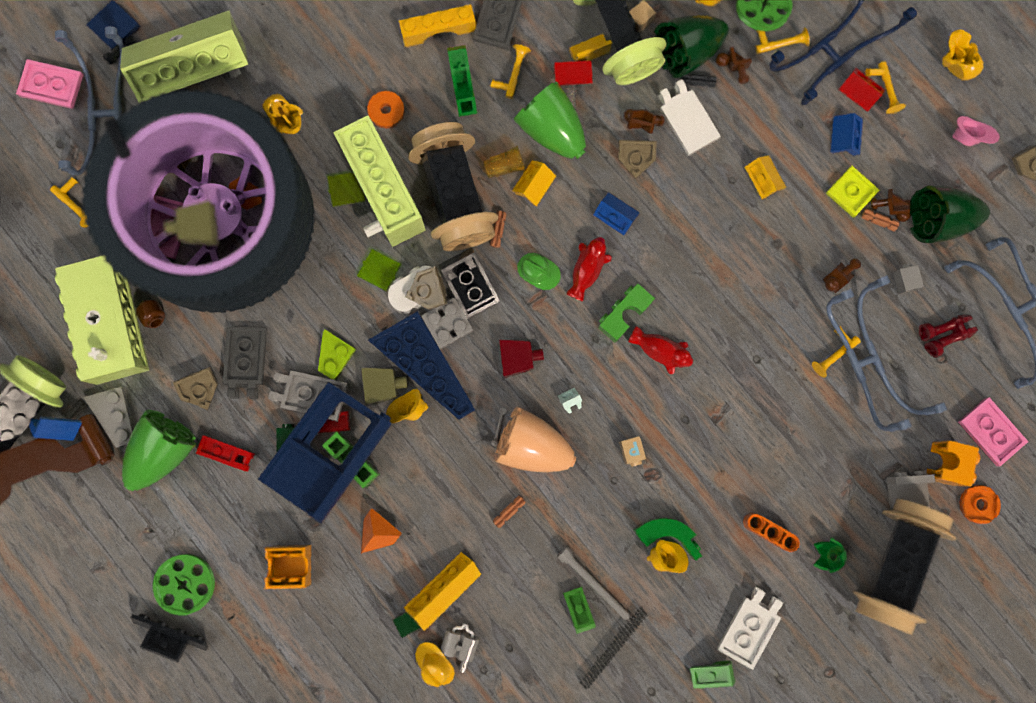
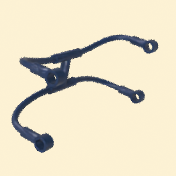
[769,0,917,106]

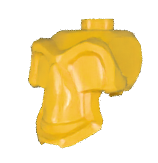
[942,29,983,80]
[262,93,303,135]

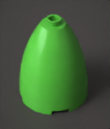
[513,82,586,159]
[122,410,196,491]

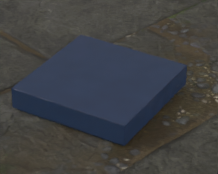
[86,0,140,49]

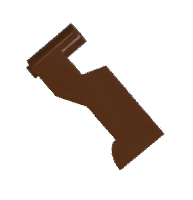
[0,414,115,505]

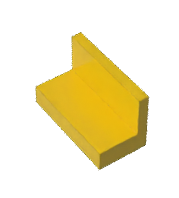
[569,33,612,61]
[745,155,787,199]
[512,160,556,206]

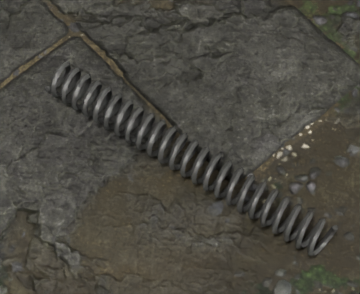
[580,607,647,690]

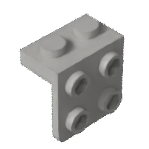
[887,471,935,510]

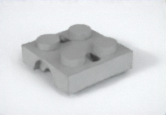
[422,297,474,350]

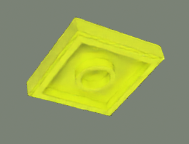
[826,166,880,218]

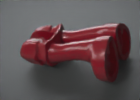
[919,314,978,358]

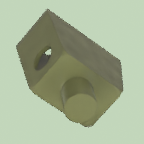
[165,201,218,245]
[361,368,408,406]

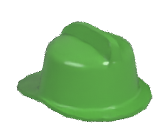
[517,253,561,290]

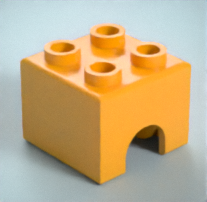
[927,441,980,487]
[265,545,311,589]

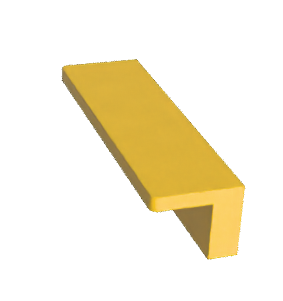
[404,552,481,630]

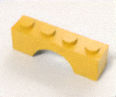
[399,4,476,47]

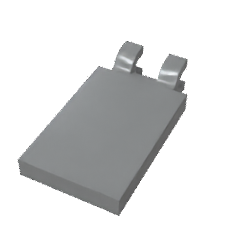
[268,370,348,421]

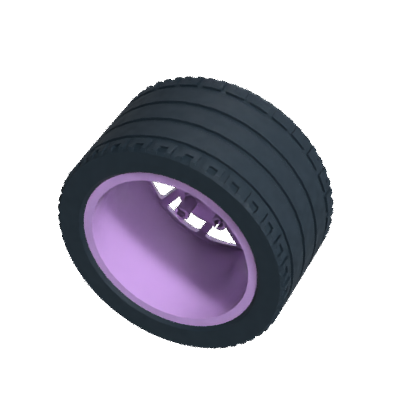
[82,89,315,313]

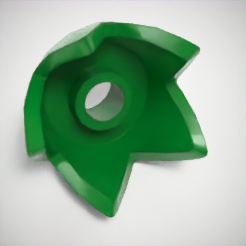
[813,537,847,573]

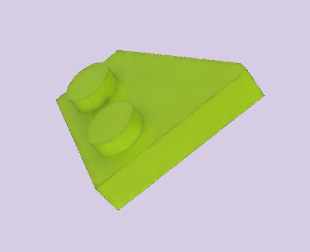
[318,329,356,381]

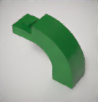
[447,45,477,117]
[633,518,702,561]

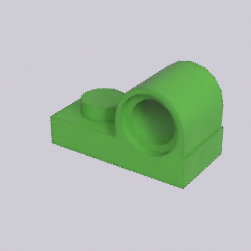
[563,587,596,634]
[690,660,735,689]

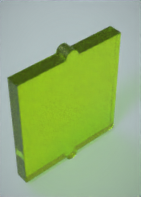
[328,172,365,207]
[357,249,401,291]

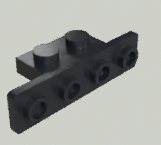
[130,614,208,663]

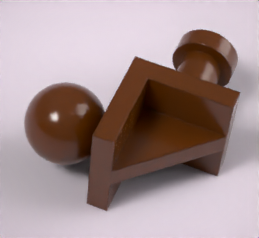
[715,47,752,84]
[624,109,665,134]
[871,189,911,222]
[822,258,861,293]

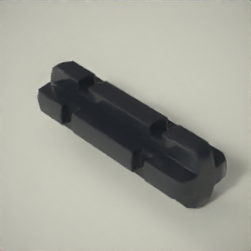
[103,35,137,65]
[680,74,717,87]
[104,118,131,159]

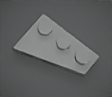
[84,387,134,448]

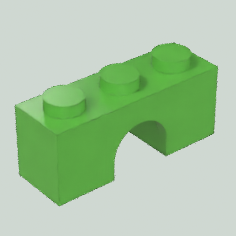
[598,284,655,343]
[322,432,380,488]

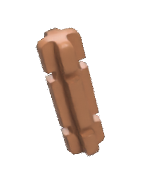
[862,209,900,231]
[490,211,506,248]
[493,496,526,528]

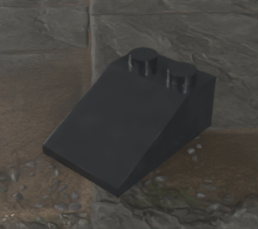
[438,247,500,319]

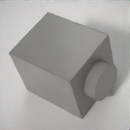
[893,264,924,294]

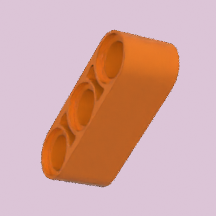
[743,513,800,552]

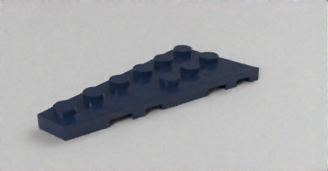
[368,311,476,420]

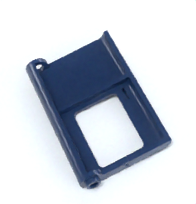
[257,382,392,524]

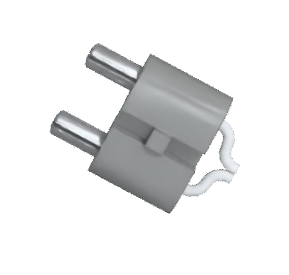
[440,624,479,673]

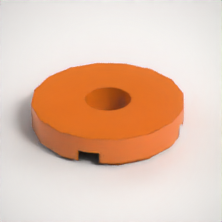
[367,91,405,129]
[959,485,1001,524]

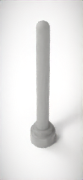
[557,546,630,620]

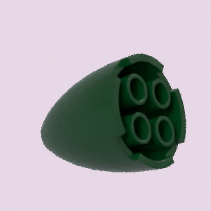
[654,15,729,78]
[910,185,990,243]

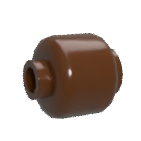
[136,300,165,328]

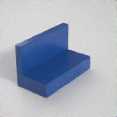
[831,113,863,156]
[593,193,639,235]
[29,416,82,441]

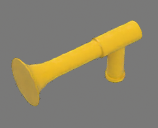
[756,27,810,54]
[491,44,531,99]
[865,61,906,114]
[50,176,88,228]
[812,326,861,378]

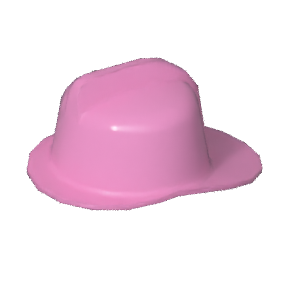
[953,116,1000,146]

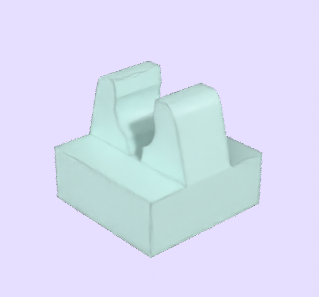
[558,388,582,414]

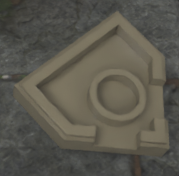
[618,140,657,179]
[1012,145,1036,181]
[405,266,448,310]
[173,367,218,410]

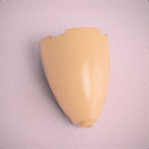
[494,407,576,472]

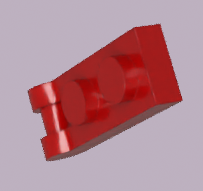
[196,435,255,472]

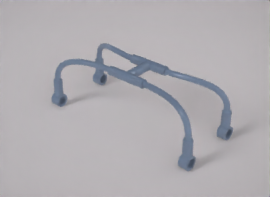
[55,26,124,175]
[944,237,1036,389]
[826,275,948,432]

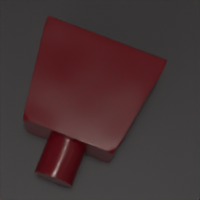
[499,340,544,378]

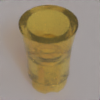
[483,145,525,178]

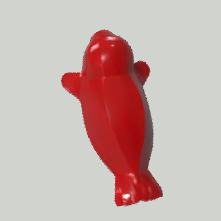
[567,237,612,301]
[628,326,693,374]

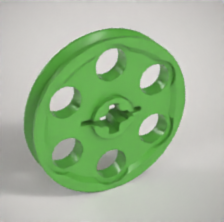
[736,0,792,31]
[153,554,215,615]

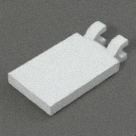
[658,79,721,156]
[717,586,783,670]

